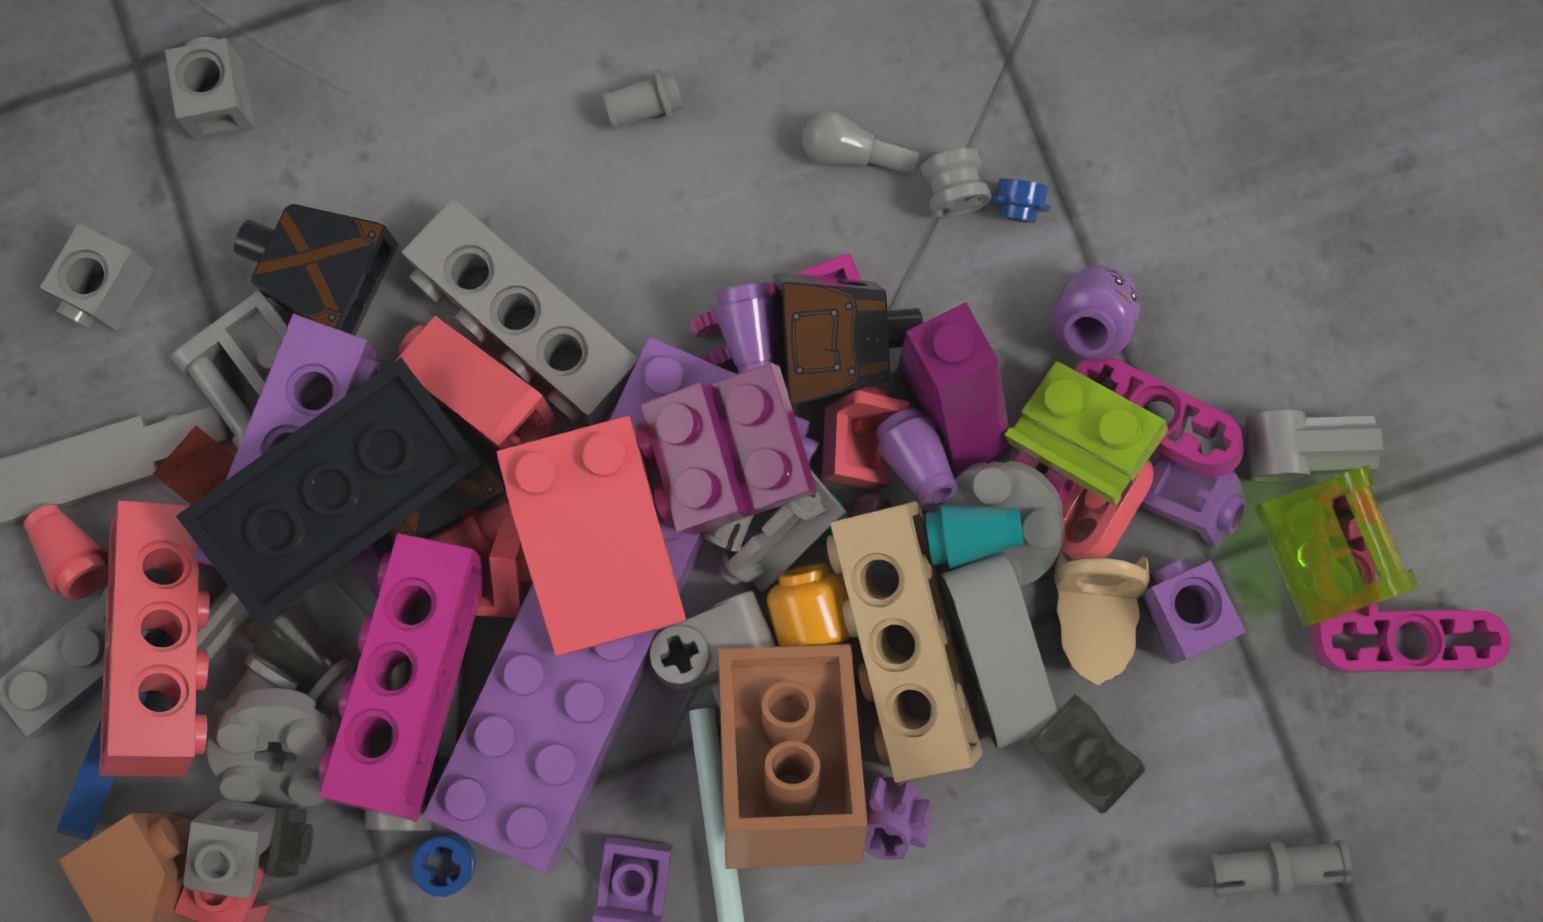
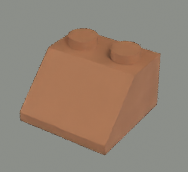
[58,812,196,922]

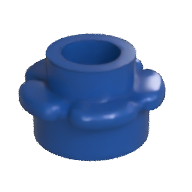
[990,178,1051,223]

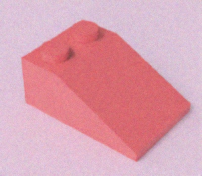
[496,415,687,657]

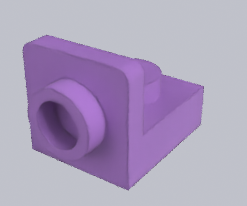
[1140,454,1247,548]

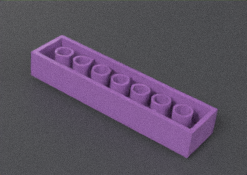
[422,337,737,873]

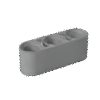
[940,552,1060,749]

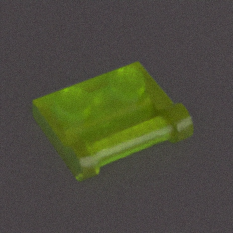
[1255,465,1420,628]

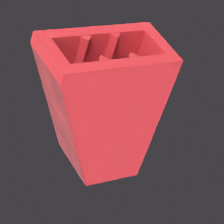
[394,316,559,451]

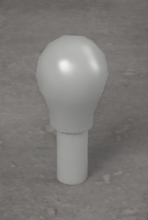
[800,111,919,175]

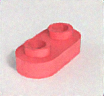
[1060,459,1154,561]

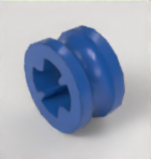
[412,833,476,897]

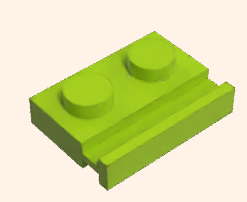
[1005,361,1168,506]

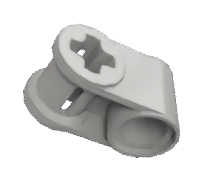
[650,591,778,691]

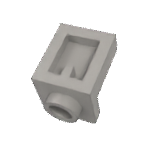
[183,799,285,898]

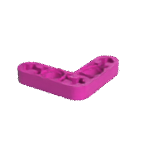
[1014,357,1244,504]
[1303,484,1511,673]

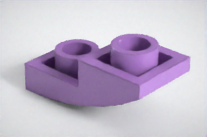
[592,836,673,922]

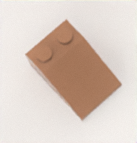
[718,644,868,869]

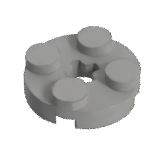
[936,460,1065,586]
[207,688,341,807]

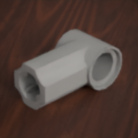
[1246,410,1383,483]

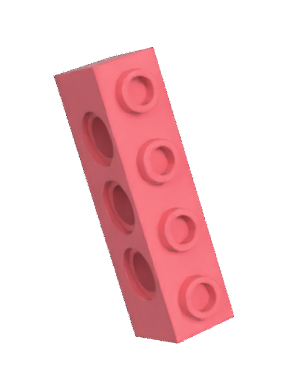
[99,500,210,777]

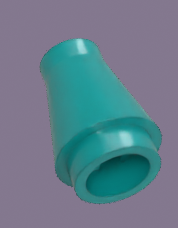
[926,504,1025,570]

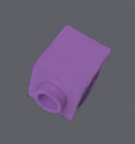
[1140,558,1246,664]

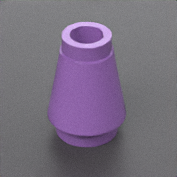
[713,282,776,374]
[876,408,958,508]

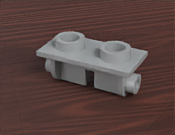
[719,470,846,593]

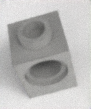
[165,37,255,141]
[39,223,154,331]

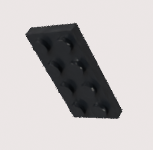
[176,357,481,626]

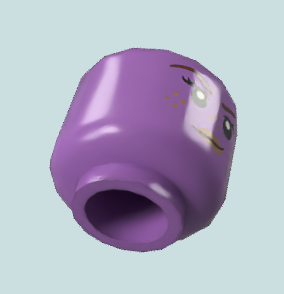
[1052,266,1142,360]

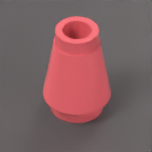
[23,505,109,600]

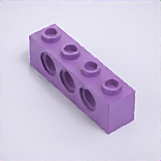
[194,314,380,566]

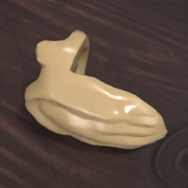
[1053,551,1150,685]

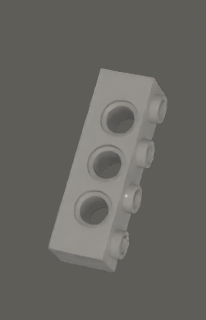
[401,198,639,425]

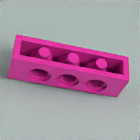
[319,533,489,822]

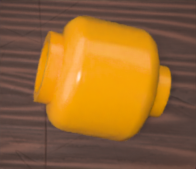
[767,563,852,647]

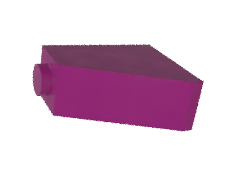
[897,302,1012,477]

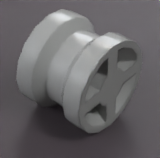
[920,148,992,219]

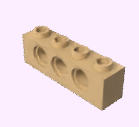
[827,500,983,783]

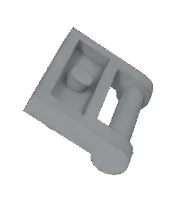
[171,290,333,449]

